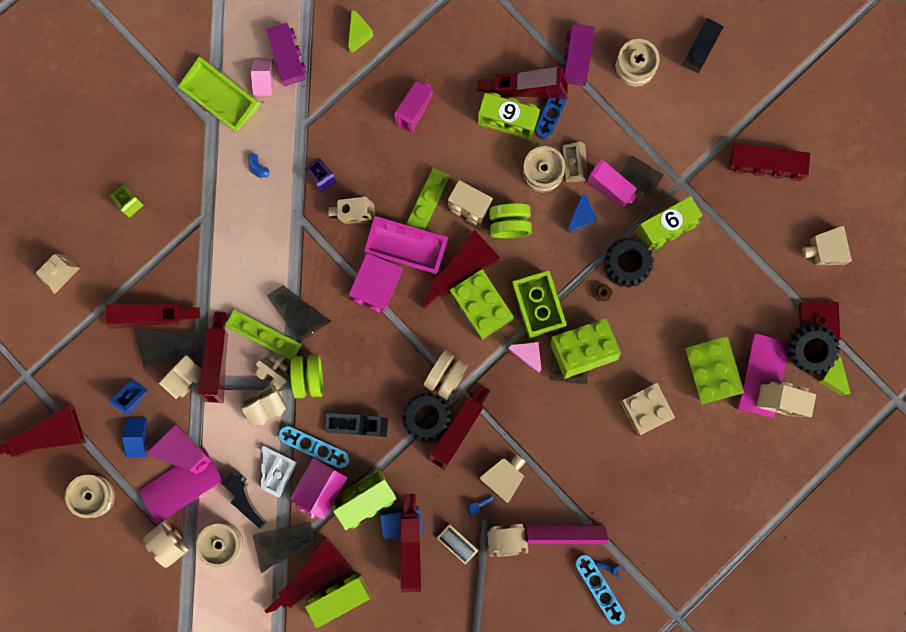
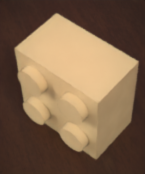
[448,180,493,226]
[757,382,816,418]
[620,383,675,436]

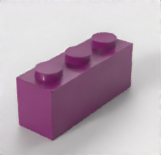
[266,23,307,86]
[562,24,595,86]

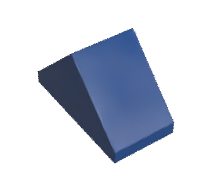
[567,194,597,233]
[109,379,148,415]
[122,418,147,458]

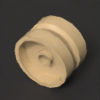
[615,39,660,87]
[522,146,566,193]
[423,349,469,400]
[65,475,115,518]
[196,523,244,568]

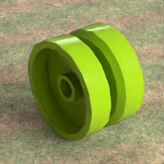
[489,204,532,239]
[290,355,323,399]

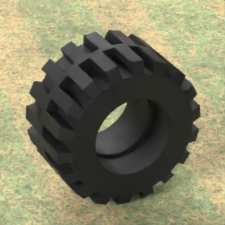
[603,237,654,288]
[786,323,840,374]
[402,392,451,442]

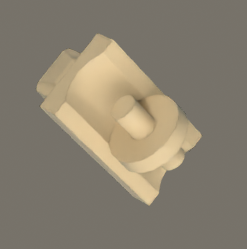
[255,356,291,390]

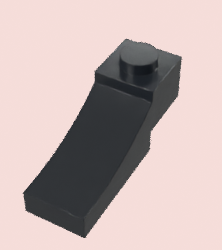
[682,18,724,74]
[325,413,388,437]
[221,472,267,529]

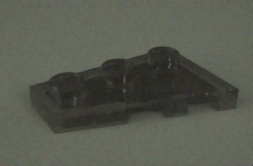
[267,285,331,343]
[135,330,201,367]
[253,521,315,573]

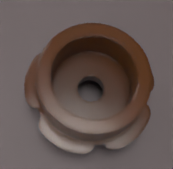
[594,284,613,302]

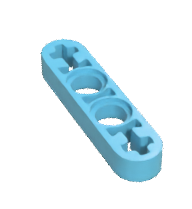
[279,426,350,468]
[575,555,625,625]

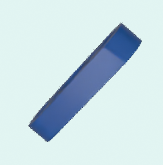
[536,98,567,140]

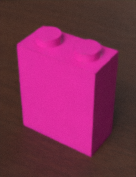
[349,253,403,313]
[290,458,347,519]

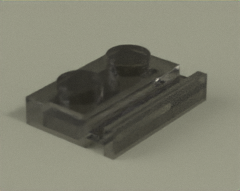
[620,155,664,199]

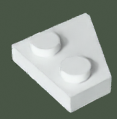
[261,446,297,498]

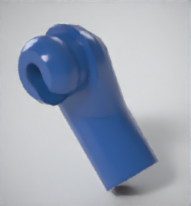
[248,154,269,178]

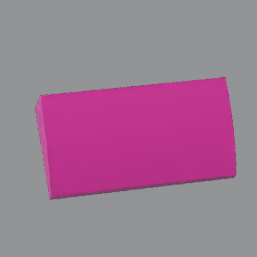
[364,216,448,275]
[736,333,788,418]
[139,448,225,524]
[526,525,608,544]

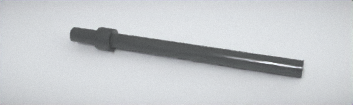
[472,520,490,632]

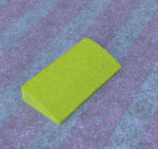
[178,56,261,132]

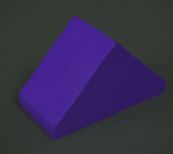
[305,158,336,192]

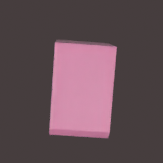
[251,59,273,96]
[508,342,541,374]

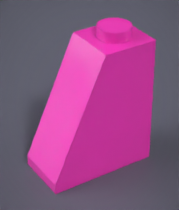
[394,81,433,134]
[587,159,637,208]
[148,425,211,474]

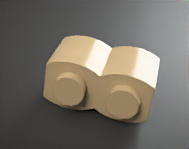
[159,354,202,399]
[240,385,286,427]

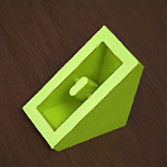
[348,10,374,53]
[110,184,143,218]
[818,356,851,396]

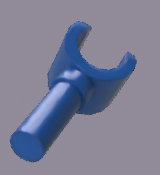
[468,496,493,515]
[596,561,625,578]

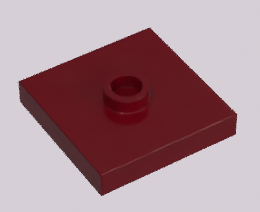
[799,302,841,341]

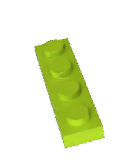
[406,168,450,231]
[225,309,302,361]

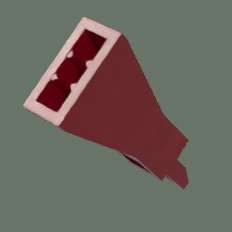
[476,67,568,99]
[422,230,500,309]
[106,304,200,329]
[198,311,228,403]
[428,385,490,471]
[0,406,86,458]
[399,493,421,593]
[264,538,352,614]

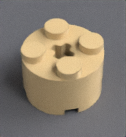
[142,520,190,568]
[487,524,529,557]

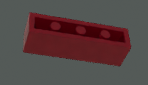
[729,143,811,181]

